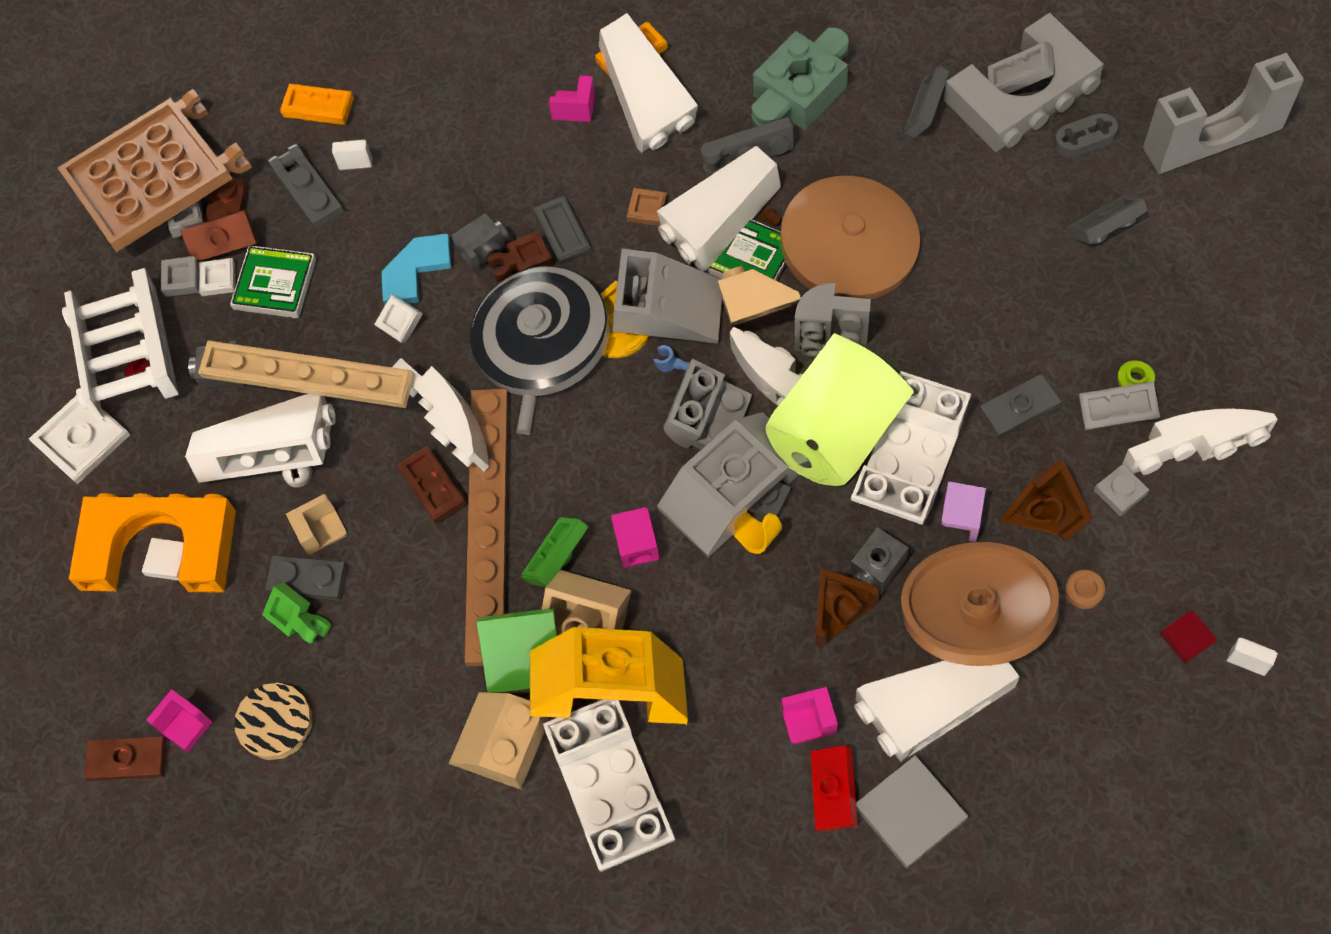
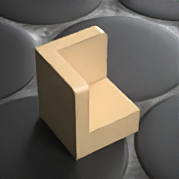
[286,494,347,555]

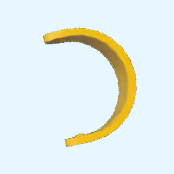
[733,511,782,554]

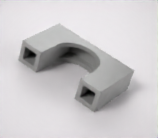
[943,13,1104,152]
[1143,52,1304,174]

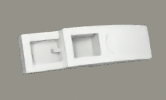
[730,327,803,406]
[392,358,489,471]
[1123,409,1278,475]

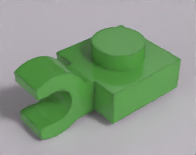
[262,582,331,643]

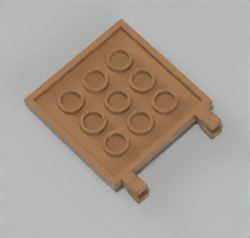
[58,89,252,252]

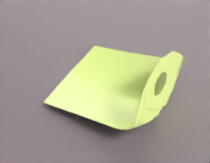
[766,333,914,486]

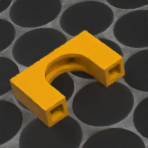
[69,493,236,592]

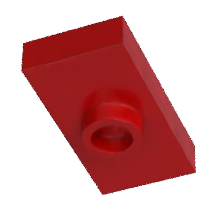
[811,745,858,831]

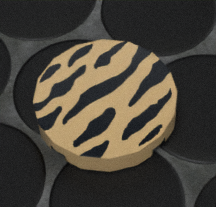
[235,683,312,760]

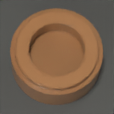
[1065,570,1105,609]

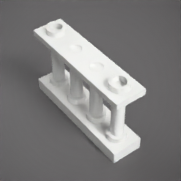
[62,268,179,421]

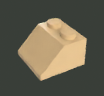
[718,266,801,326]
[542,570,631,635]
[449,692,550,790]

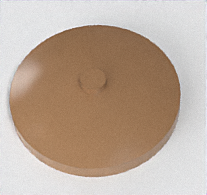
[780,176,920,300]
[901,542,1059,666]

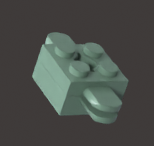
[751,28,849,130]

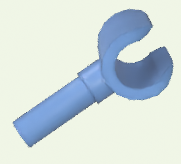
[653,345,689,372]

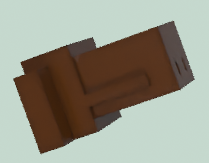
[758,205,781,227]

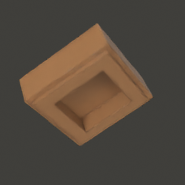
[626,188,667,226]

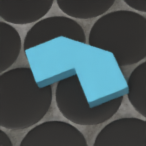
[382,234,452,305]

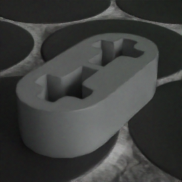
[1054,113,1118,158]

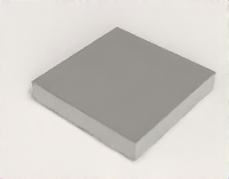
[856,755,969,869]

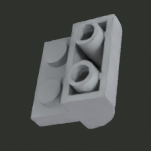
[794,283,871,357]
[664,359,752,450]

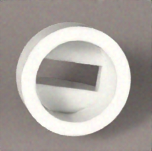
[282,466,313,487]

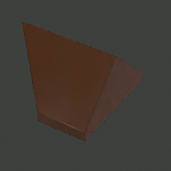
[999,459,1093,541]
[815,568,880,649]

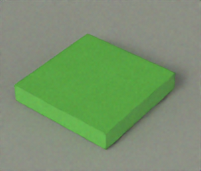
[477,608,558,693]

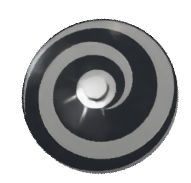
[470,266,610,396]

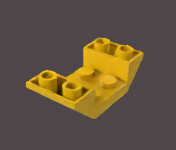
[530,627,688,724]

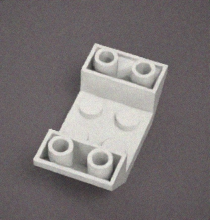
[851,371,971,525]
[543,699,675,872]

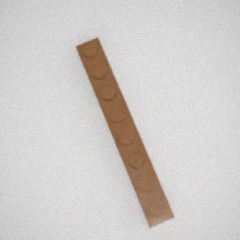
[465,389,508,667]

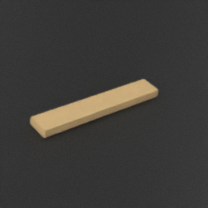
[198,340,414,408]

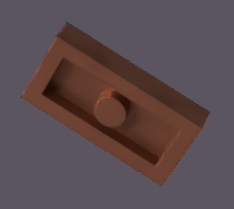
[204,178,248,222]

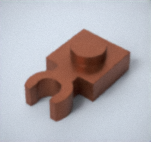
[487,231,553,282]

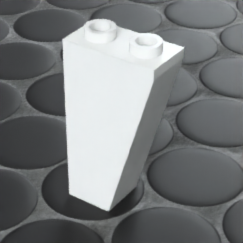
[599,14,698,153]
[657,146,781,272]
[185,394,335,483]
[854,660,1020,762]

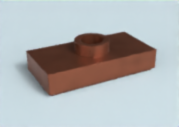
[181,209,259,261]
[397,446,466,524]
[84,737,166,781]

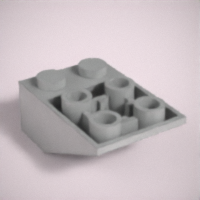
[612,249,722,344]

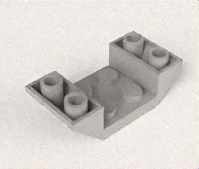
[657,412,811,558]

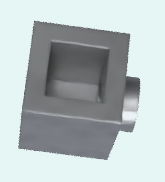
[850,527,909,594]

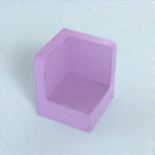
[941,482,986,542]

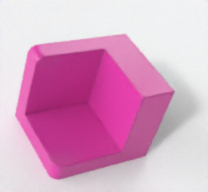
[549,76,595,122]
[611,507,659,568]
[781,687,838,744]
[147,689,213,753]

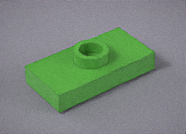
[521,517,588,587]

